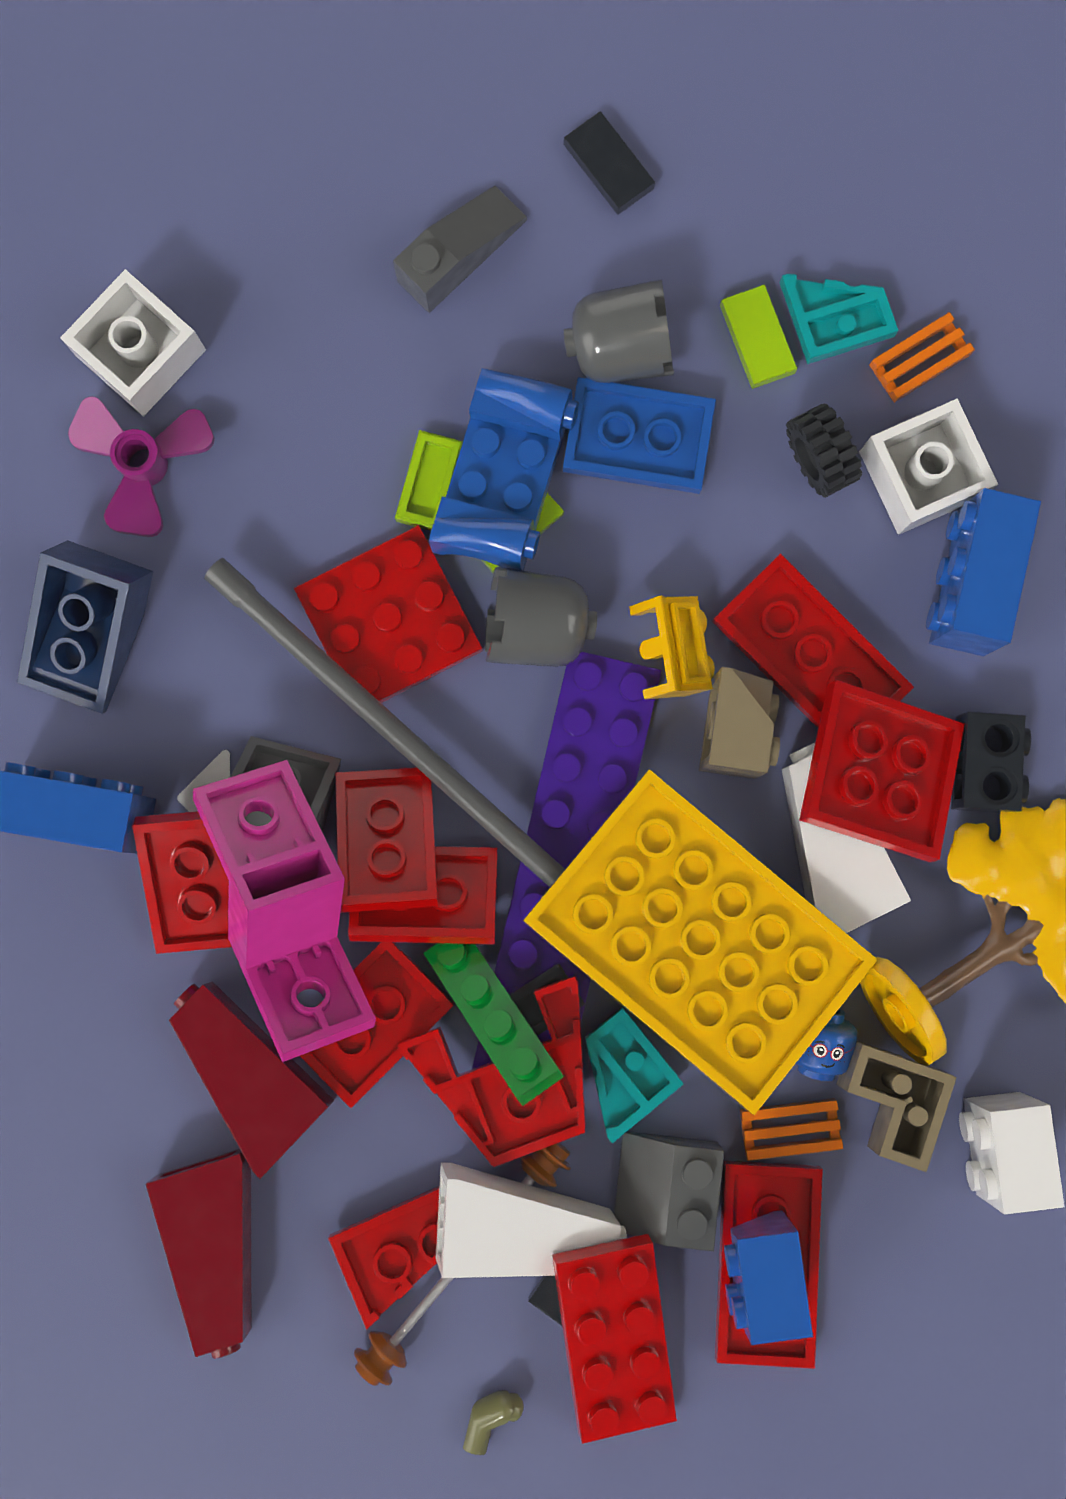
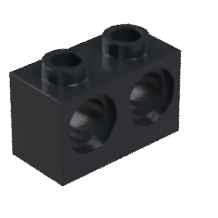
[951,712,1031,813]

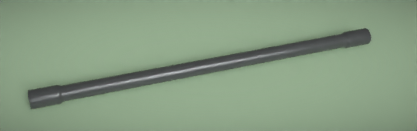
[204,558,565,887]

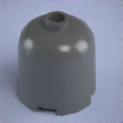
[564,279,674,383]
[485,567,597,667]

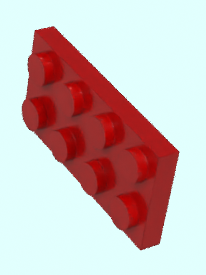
[712,553,914,728]
[715,1160,823,1369]
[552,1234,677,1444]

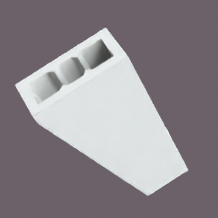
[781,743,911,933]
[436,1163,627,1278]

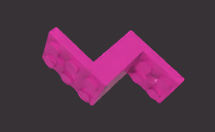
[193,760,376,1062]

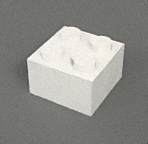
[60,269,206,417]
[859,398,998,535]
[959,1092,1065,1214]

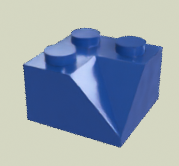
[724,1210,813,1345]

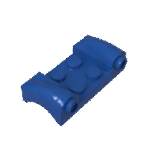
[429,368,579,571]

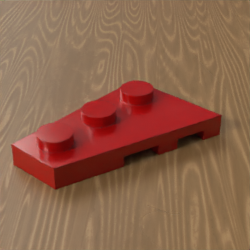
[328,1186,440,1330]

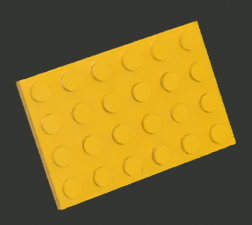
[523,769,878,1115]

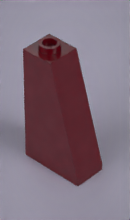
[169,981,334,1179]
[145,1149,252,1359]

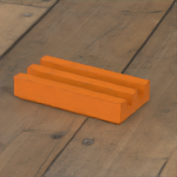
[869,312,975,403]
[740,1098,843,1161]

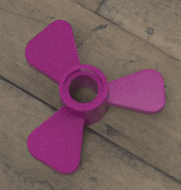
[68,396,215,537]

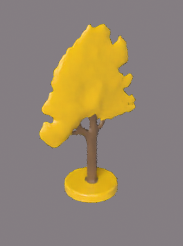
[860,798,1066,1066]

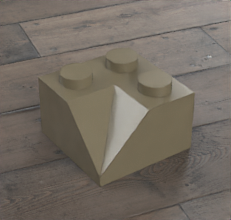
[699,667,780,779]

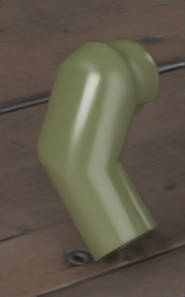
[463,1390,524,1455]

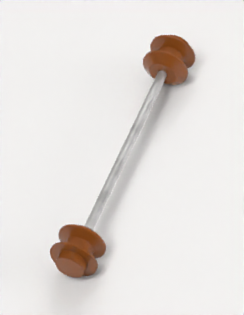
[354,1143,571,1386]

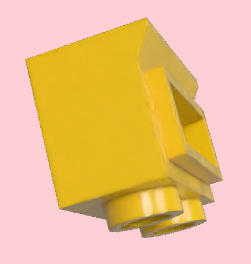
[629,595,715,699]

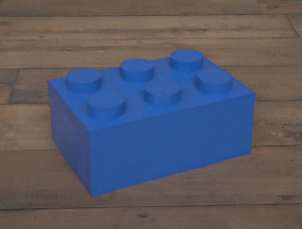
[926,488,1041,657]
[0,762,156,854]

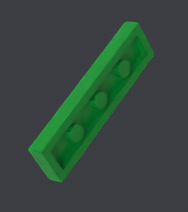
[423,943,564,1106]

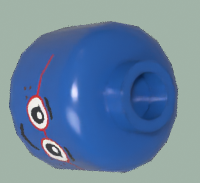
[796,1009,857,1081]

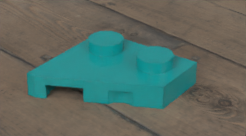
[779,274,899,364]
[585,1007,684,1143]

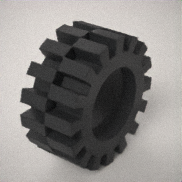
[786,403,862,498]

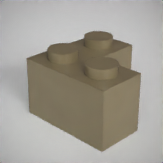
[836,1041,957,1172]

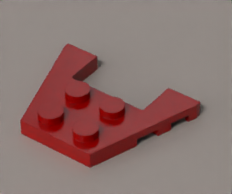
[397,974,586,1167]

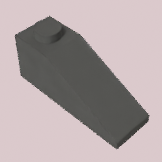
[393,186,527,313]

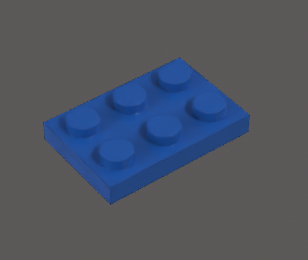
[563,377,716,494]

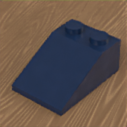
[17,540,153,714]

